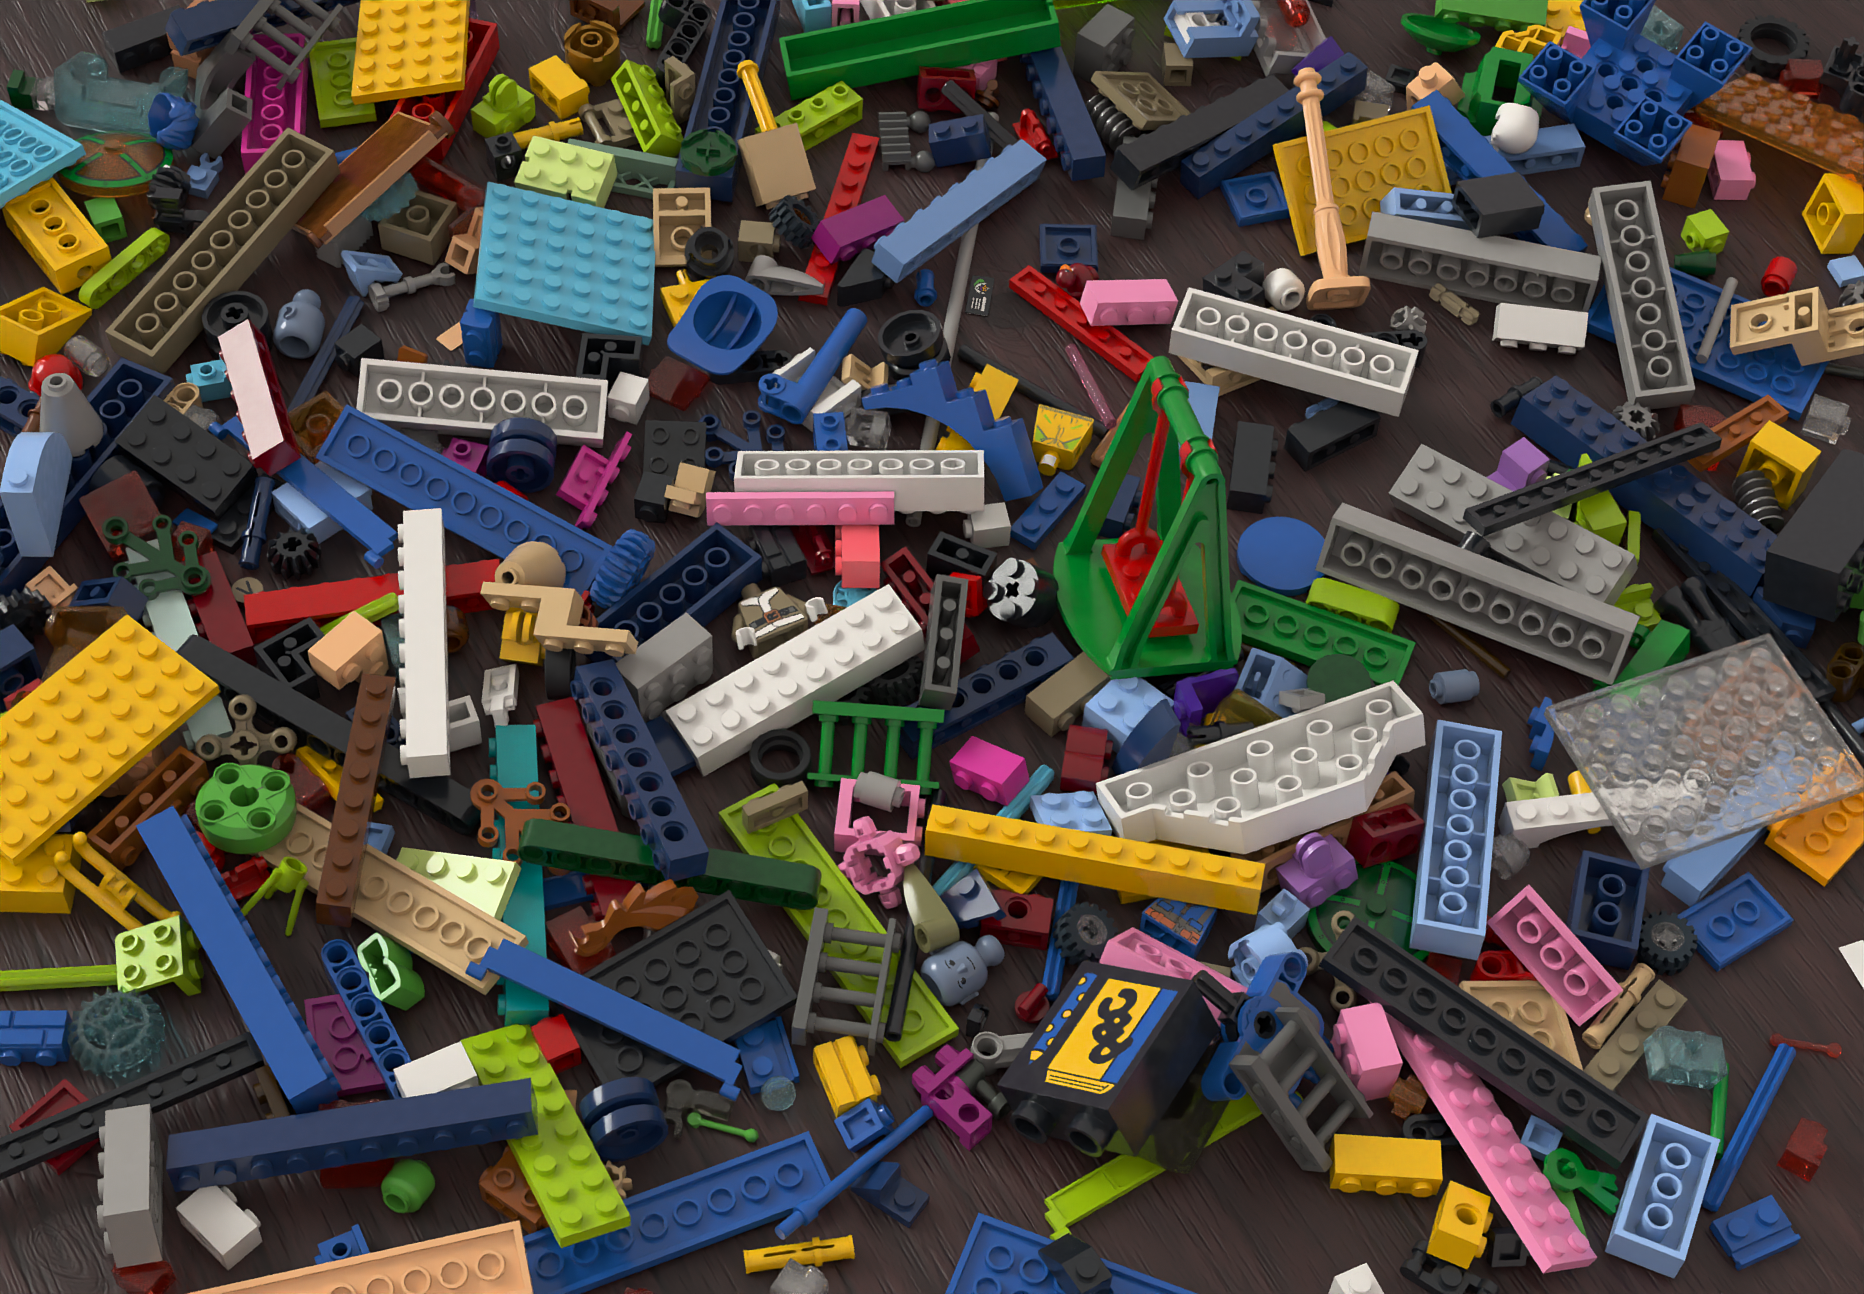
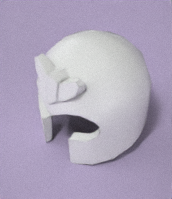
[1491,103,1539,154]

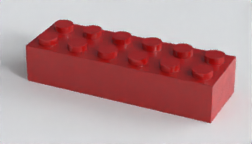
[389,18,500,160]

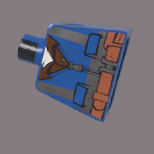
[1139,898,1218,960]

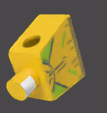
[1032,404,1094,476]

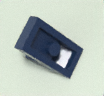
[850,1161,930,1228]

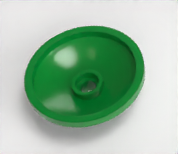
[1401,13,1481,55]

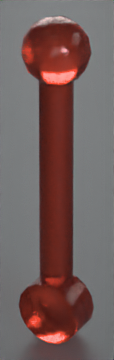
[1770,1033,1842,1058]

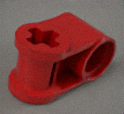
[1470,950,1538,981]

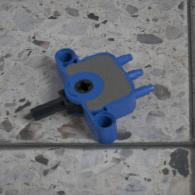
[1191,952,1334,1108]

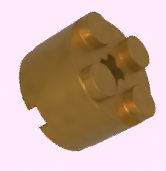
[564,20,621,87]

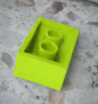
[1568,453,1627,546]

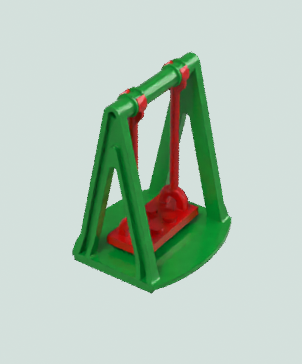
[1053,356,1242,680]

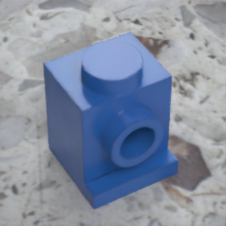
[314,1224,370,1265]

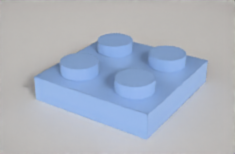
[1029,791,1112,836]

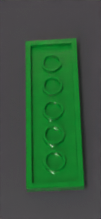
[1232,580,1416,686]

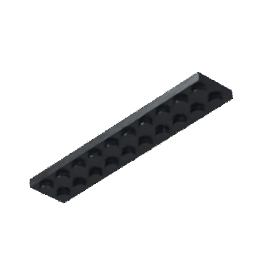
[1319,916,1650,1170]

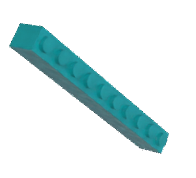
[488,725,549,1027]

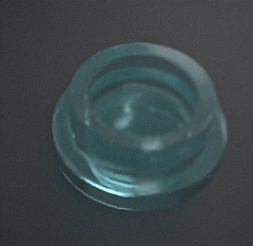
[761,1076,796,1111]

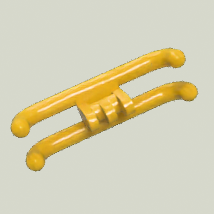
[54,832,183,931]

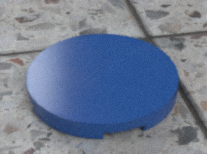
[1236,517,1326,596]

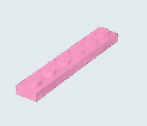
[706,491,894,526]

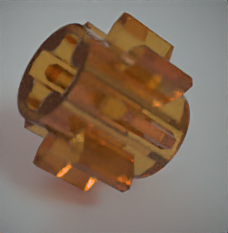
[1387,1074,1429,1120]

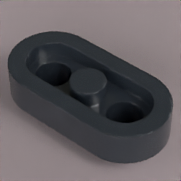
[1400,1113,1463,1152]

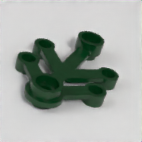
[102,515,211,601]

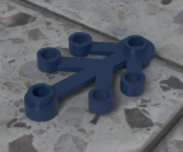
[698,410,785,481]

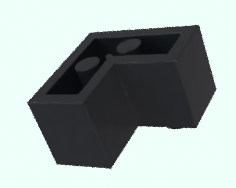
[1202,251,1265,308]
[576,333,644,403]
[253,617,325,701]

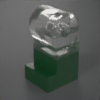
[7,70,67,110]

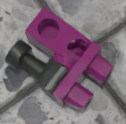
[912,1044,1011,1151]

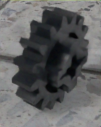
[0,588,54,644]

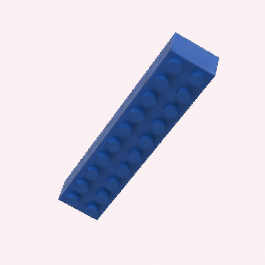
[136,806,342,1115]

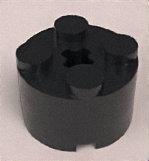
[983,558,1059,629]

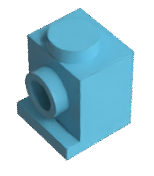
[186,357,233,402]

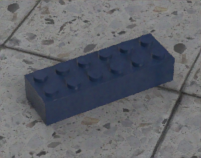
[583,522,762,663]

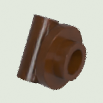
[975,79,1000,110]

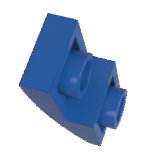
[1527,697,1555,771]

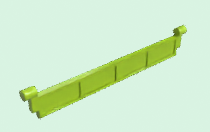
[1044,1092,1303,1241]

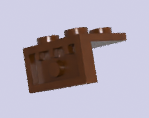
[569,0,645,33]

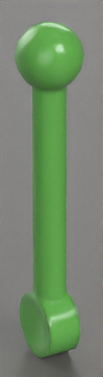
[687,1112,759,1142]

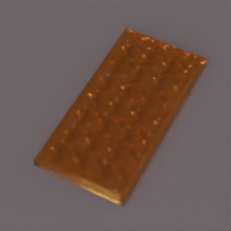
[1690,73,1864,186]

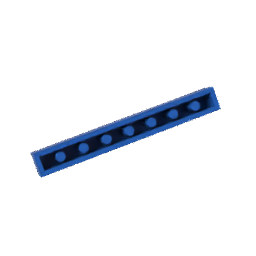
[1411,90,1588,253]

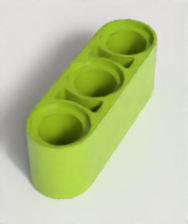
[1305,577,1399,633]

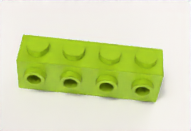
[611,59,684,158]
[755,81,863,151]

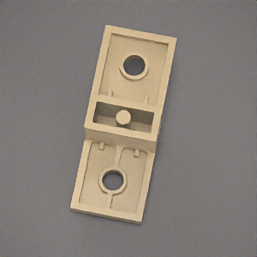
[1730,287,1864,366]

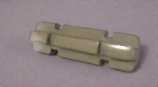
[1429,283,1480,326]

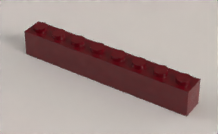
[532,697,636,928]

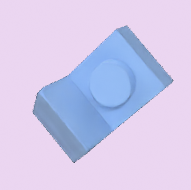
[340,250,403,297]

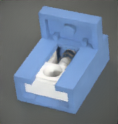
[1164,0,1260,58]

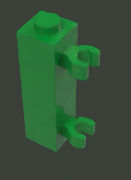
[1593,619,1690,717]

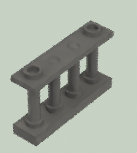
[224,0,343,90]
[792,907,902,1056]
[1228,1007,1374,1172]

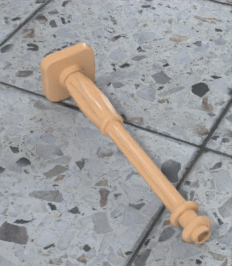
[1294,67,1371,310]

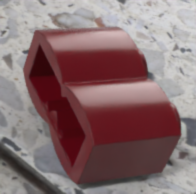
[1060,725,1113,795]

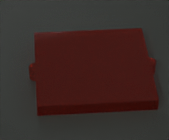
[647,356,710,412]

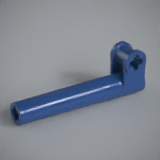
[758,308,868,424]

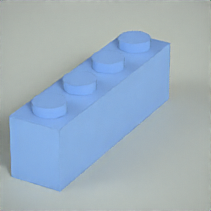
[1380,187,1471,231]

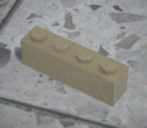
[1024,651,1111,737]

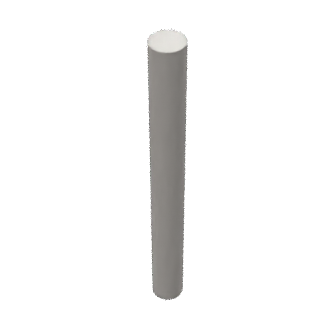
[1696,277,1738,363]

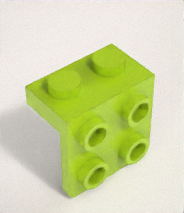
[115,915,204,996]

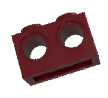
[916,66,976,114]
[1345,803,1425,868]

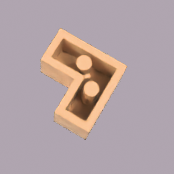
[307,611,389,690]

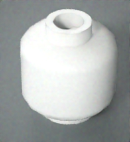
[1262,268,1305,311]

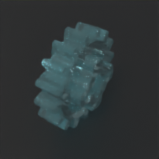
[361,172,418,222]

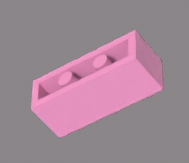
[1080,279,1178,326]

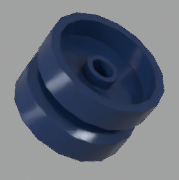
[486,417,557,493]
[579,1077,668,1162]

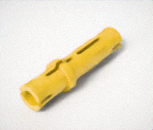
[513,117,584,149]
[743,1235,855,1274]

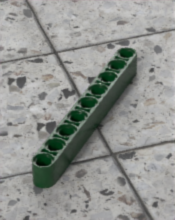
[517,818,822,910]

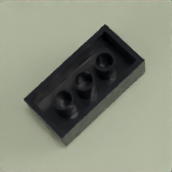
[115,394,259,522]

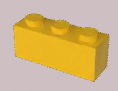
[1329,1134,1443,1197]

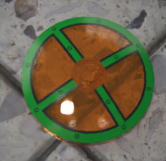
[57,131,174,198]

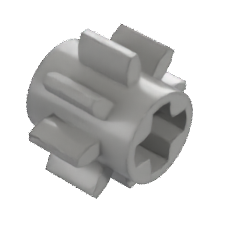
[1390,305,1427,334]

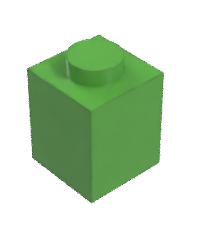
[84,194,128,243]

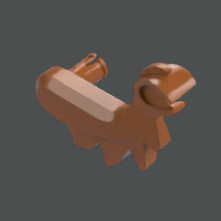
[568,879,699,957]

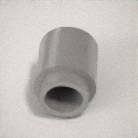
[853,771,905,812]

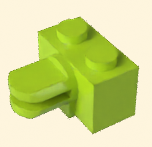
[471,74,536,138]

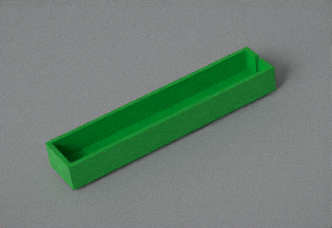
[779,0,1061,100]

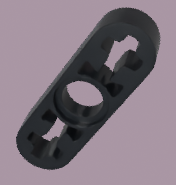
[707,350,792,385]

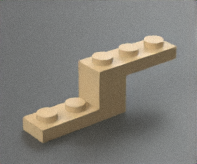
[480,582,638,657]

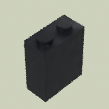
[1451,172,1545,238]

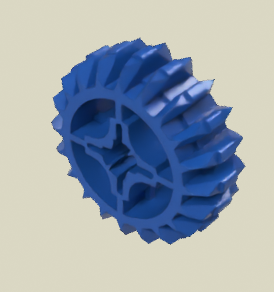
[590,529,655,609]

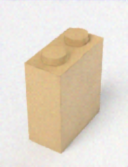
[737,123,816,209]

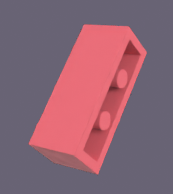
[835,525,880,588]

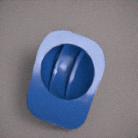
[667,275,778,375]

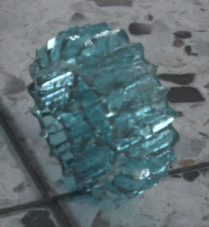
[67,985,165,1079]

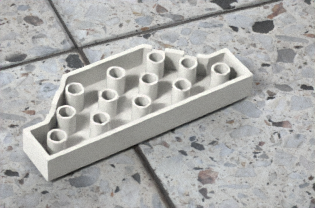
[1096,681,1426,854]

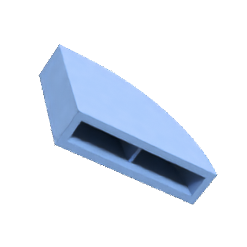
[0,432,73,557]

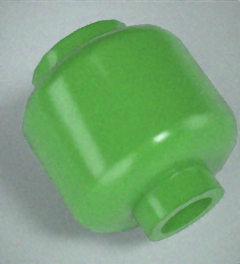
[381,1159,435,1213]

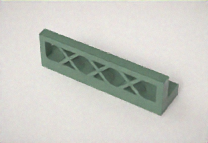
[567,138,678,199]

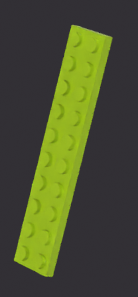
[718,783,959,1068]

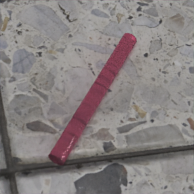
[1065,344,1117,429]

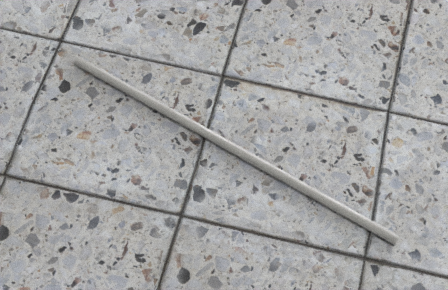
[905,112,999,527]

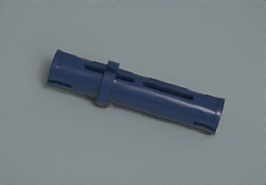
[238,477,275,570]

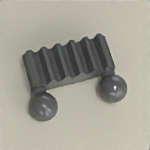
[878,111,935,173]

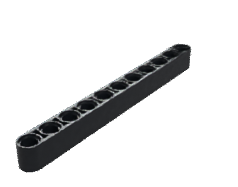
[176,634,481,836]

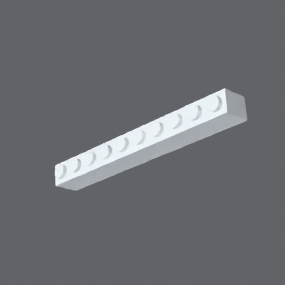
[398,508,451,778]

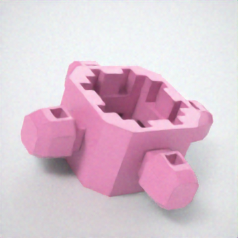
[838,816,920,909]

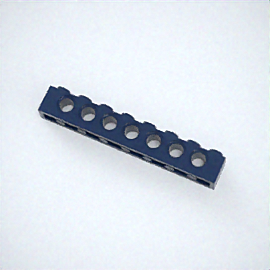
[570,659,709,881]

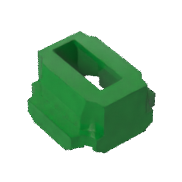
[1457,46,1543,136]

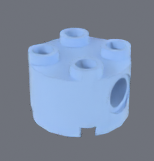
[1228,922,1308,988]

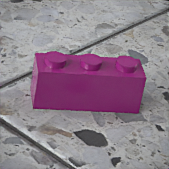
[811,195,905,264]

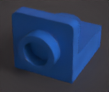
[834,1098,895,1153]

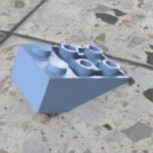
[1228,647,1312,727]

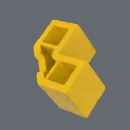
[1495,24,1563,60]

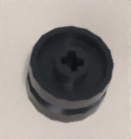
[202,291,274,360]
[878,310,951,382]

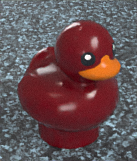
[1056,263,1099,300]

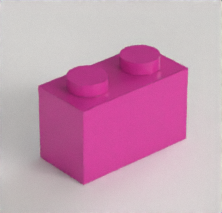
[949,736,1030,806]

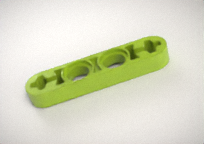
[79,227,170,309]

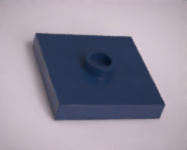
[1039,224,1098,273]

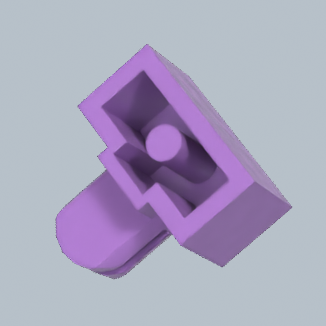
[1276,832,1358,909]

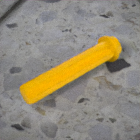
[737,60,778,132]

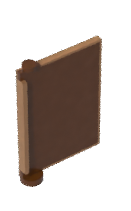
[291,111,455,249]

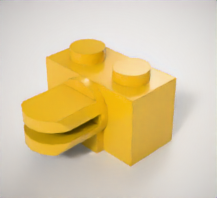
[499,607,546,666]

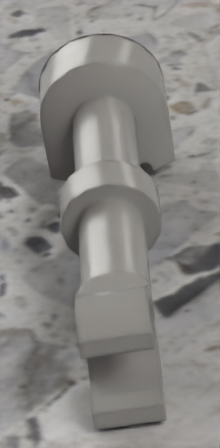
[368,263,455,313]

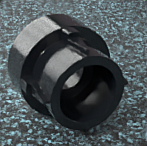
[685,226,734,280]

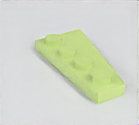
[396,847,521,921]

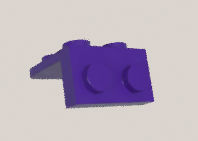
[1173,668,1239,750]

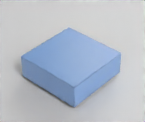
[1827,255,1864,287]

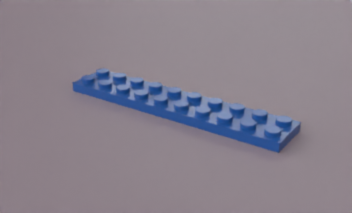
[316,404,613,596]
[523,1131,831,1294]

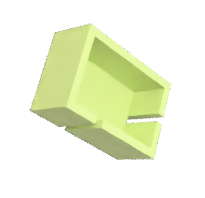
[514,136,618,208]

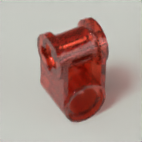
[272,753,331,812]

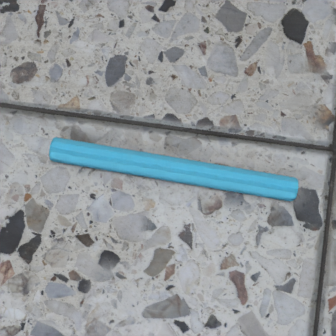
[932,765,1055,896]

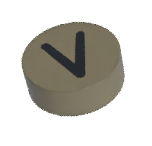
[231,577,264,609]

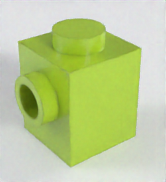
[1681,209,1729,254]

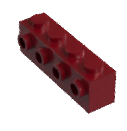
[880,546,980,665]

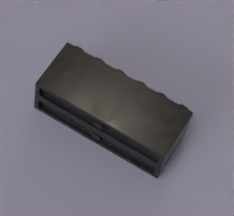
[1762,448,1864,622]

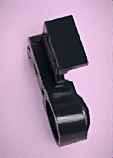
[153,187,210,238]

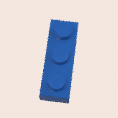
[1010,471,1086,550]

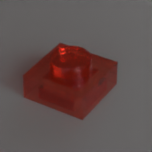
[1426,952,1463,985]

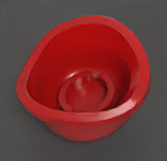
[28,354,83,397]

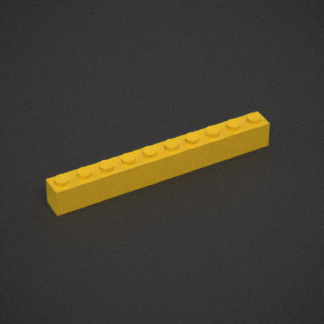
[925,804,1265,915]

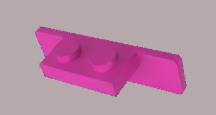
[556,432,632,530]

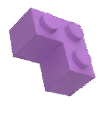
[1487,437,1550,491]

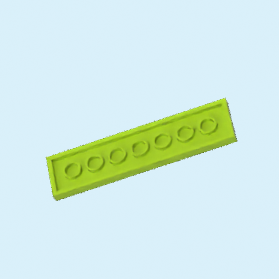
[461,1024,631,1248]

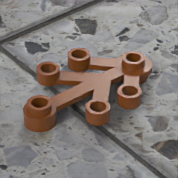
[470,779,571,876]

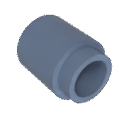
[1429,669,1480,704]

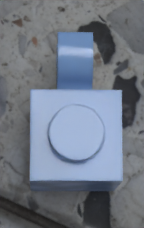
[1254,889,1310,939]

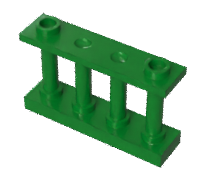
[807,700,945,795]

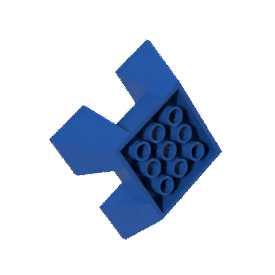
[1518,0,1753,166]

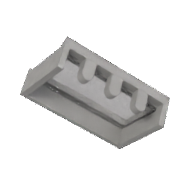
[1252,0,1326,77]

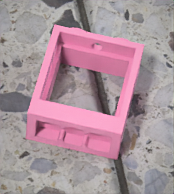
[834,778,926,856]

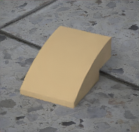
[653,188,712,267]

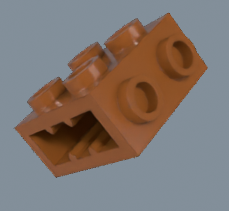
[479,1144,550,1234]

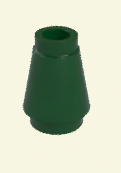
[1674,249,1716,278]

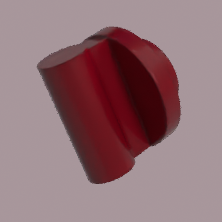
[1015,983,1049,1023]

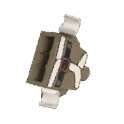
[731,583,828,660]

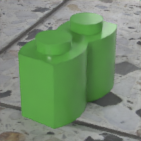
[357,932,425,1011]

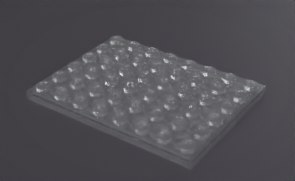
[1544,633,1864,870]

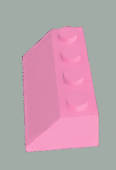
[1486,885,1623,1027]
[1099,927,1248,1041]

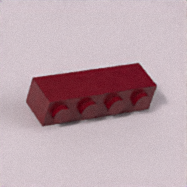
[179,551,257,666]

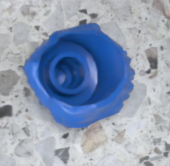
[148,92,200,151]

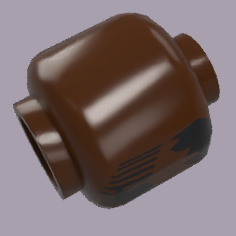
[446,605,470,653]

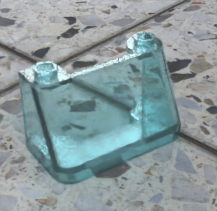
[54,51,188,139]

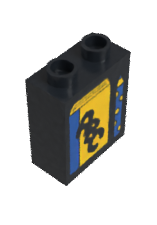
[997,960,1220,1157]

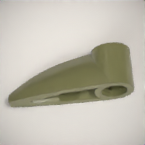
[903,863,960,953]

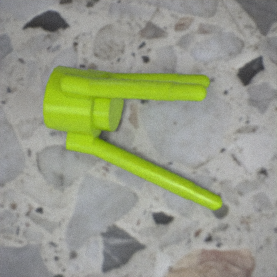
[241,856,309,936]

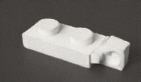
[482,664,519,728]

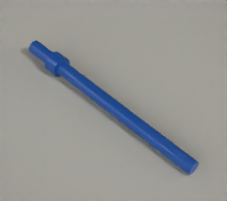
[775,1105,933,1240]

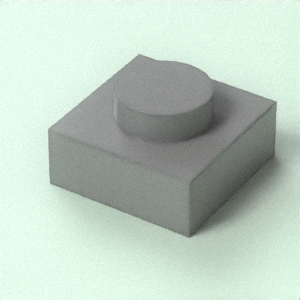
[1279,688,1325,713]

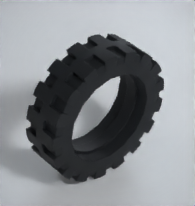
[1736,15,1810,79]

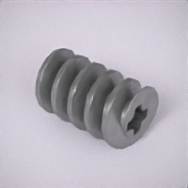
[1085,94,1141,151]
[1732,470,1785,534]

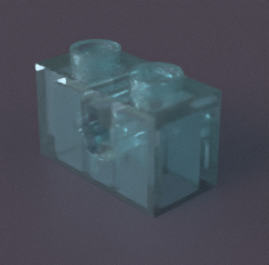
[1643,1026,1728,1090]

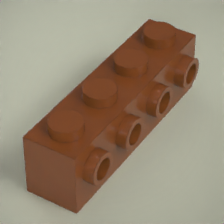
[86,745,210,871]

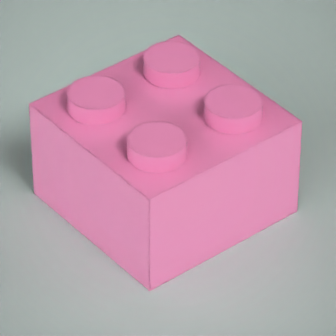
[1330,1003,1403,1101]

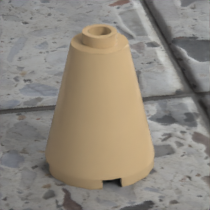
[495,541,566,588]

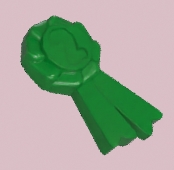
[1543,1148,1620,1216]

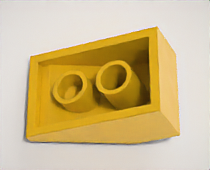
[0,287,93,367]

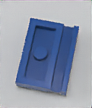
[734,1016,799,1095]
[1709,1195,1801,1271]

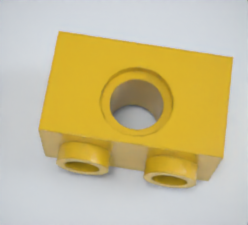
[1426,1180,1493,1269]

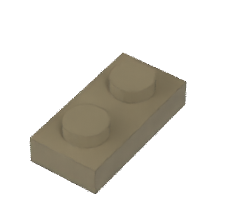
[742,781,808,834]

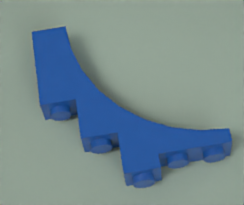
[861,359,1044,501]

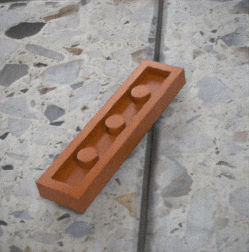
[1687,395,1790,473]

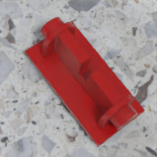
[1012,108,1058,160]
[221,855,270,902]

